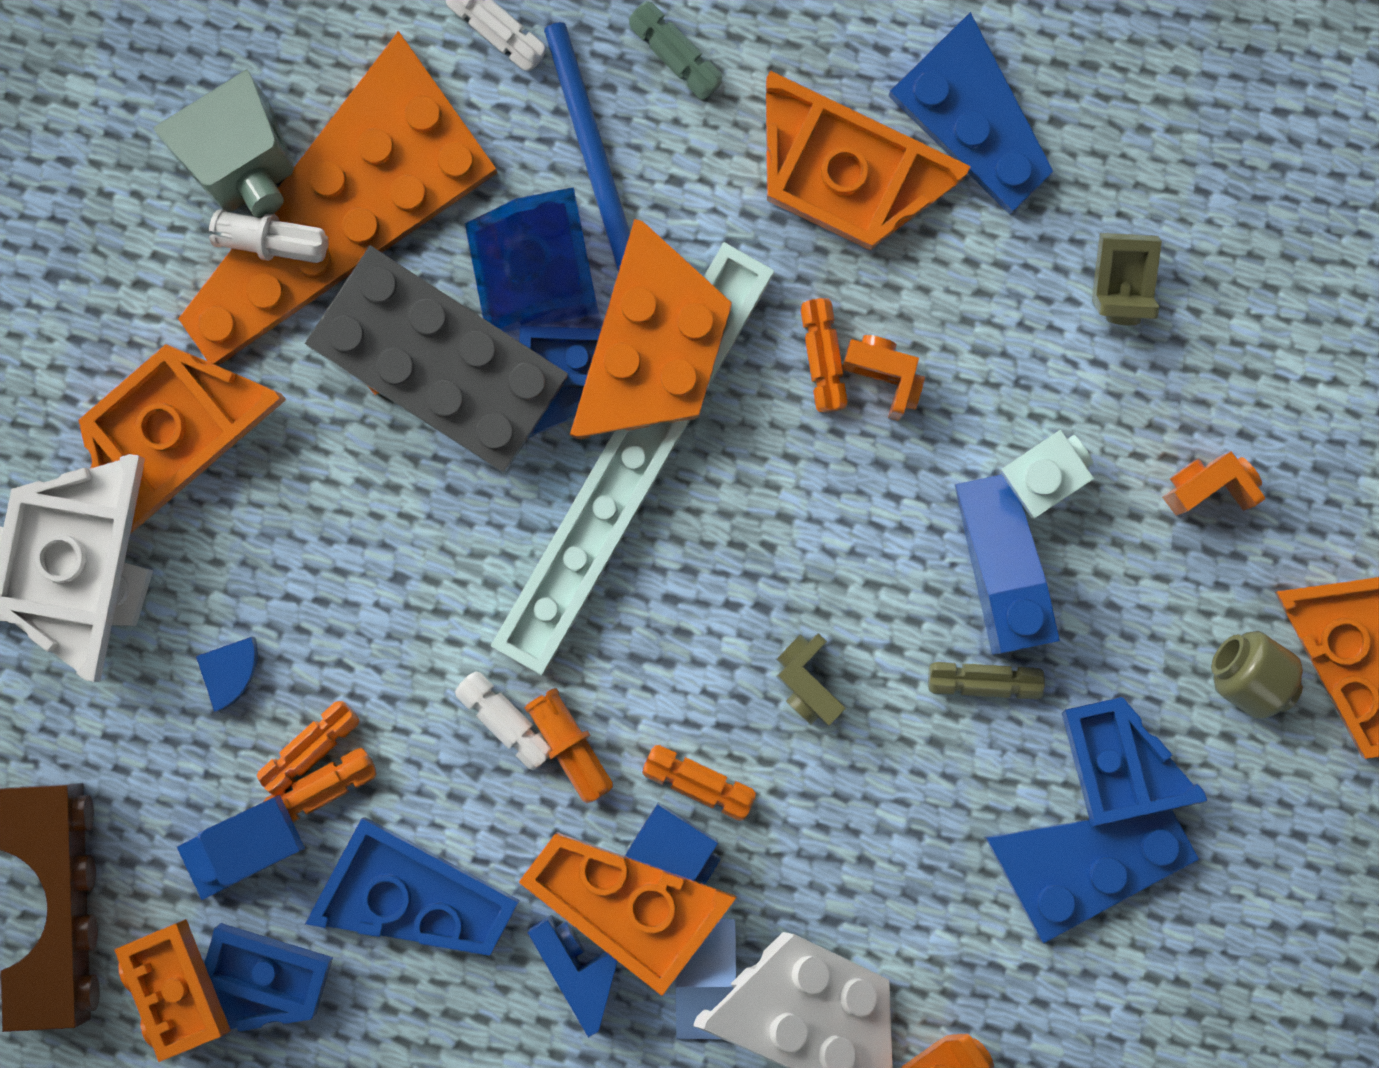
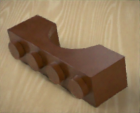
[0,783,100,1032]

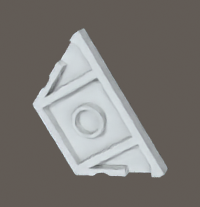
[0,454,145,682]
[693,932,893,1068]

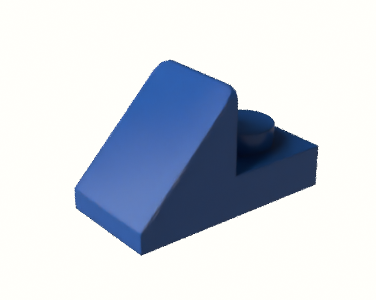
[177,795,305,900]
[527,915,618,1038]

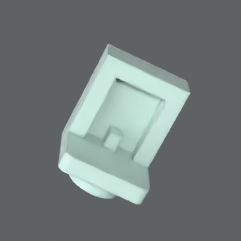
[999,430,1094,519]

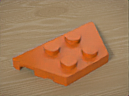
[766,70,971,250]
[570,219,732,439]
[78,344,286,534]

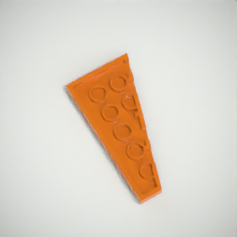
[178,31,498,366]

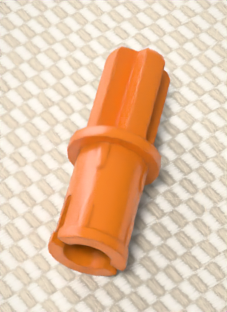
[524,688,613,804]

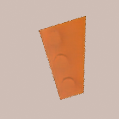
[1275,577,1379,759]
[519,833,737,996]

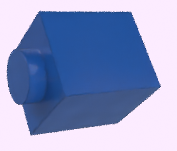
[625,802,721,885]

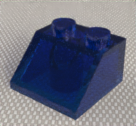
[465,187,599,332]

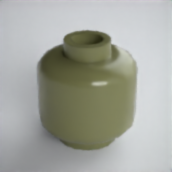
[1211,631,1303,719]

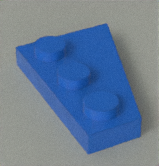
[888,12,1053,215]
[984,810,1199,944]
[305,817,520,956]

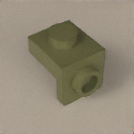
[1092,233,1162,326]
[776,633,846,726]

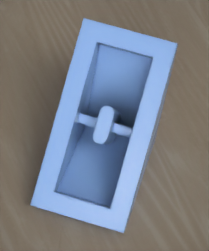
[676,919,736,1039]

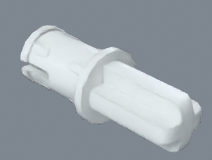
[209,209,329,263]

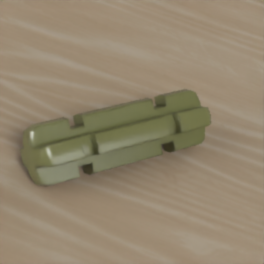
[928,662,1045,699]

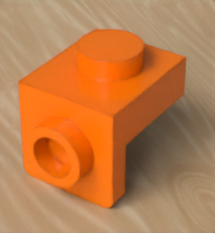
[842,335,925,421]
[1162,451,1265,516]

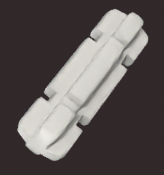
[446,0,547,72]
[455,671,552,770]

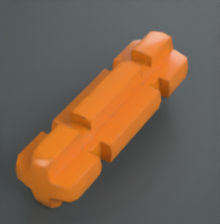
[800,298,848,413]
[257,700,360,796]
[642,745,756,821]
[263,748,377,822]

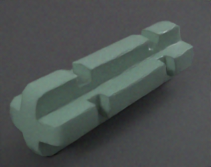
[629,1,723,99]

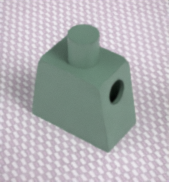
[153,69,294,218]

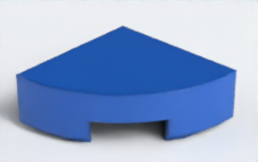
[196,637,258,712]

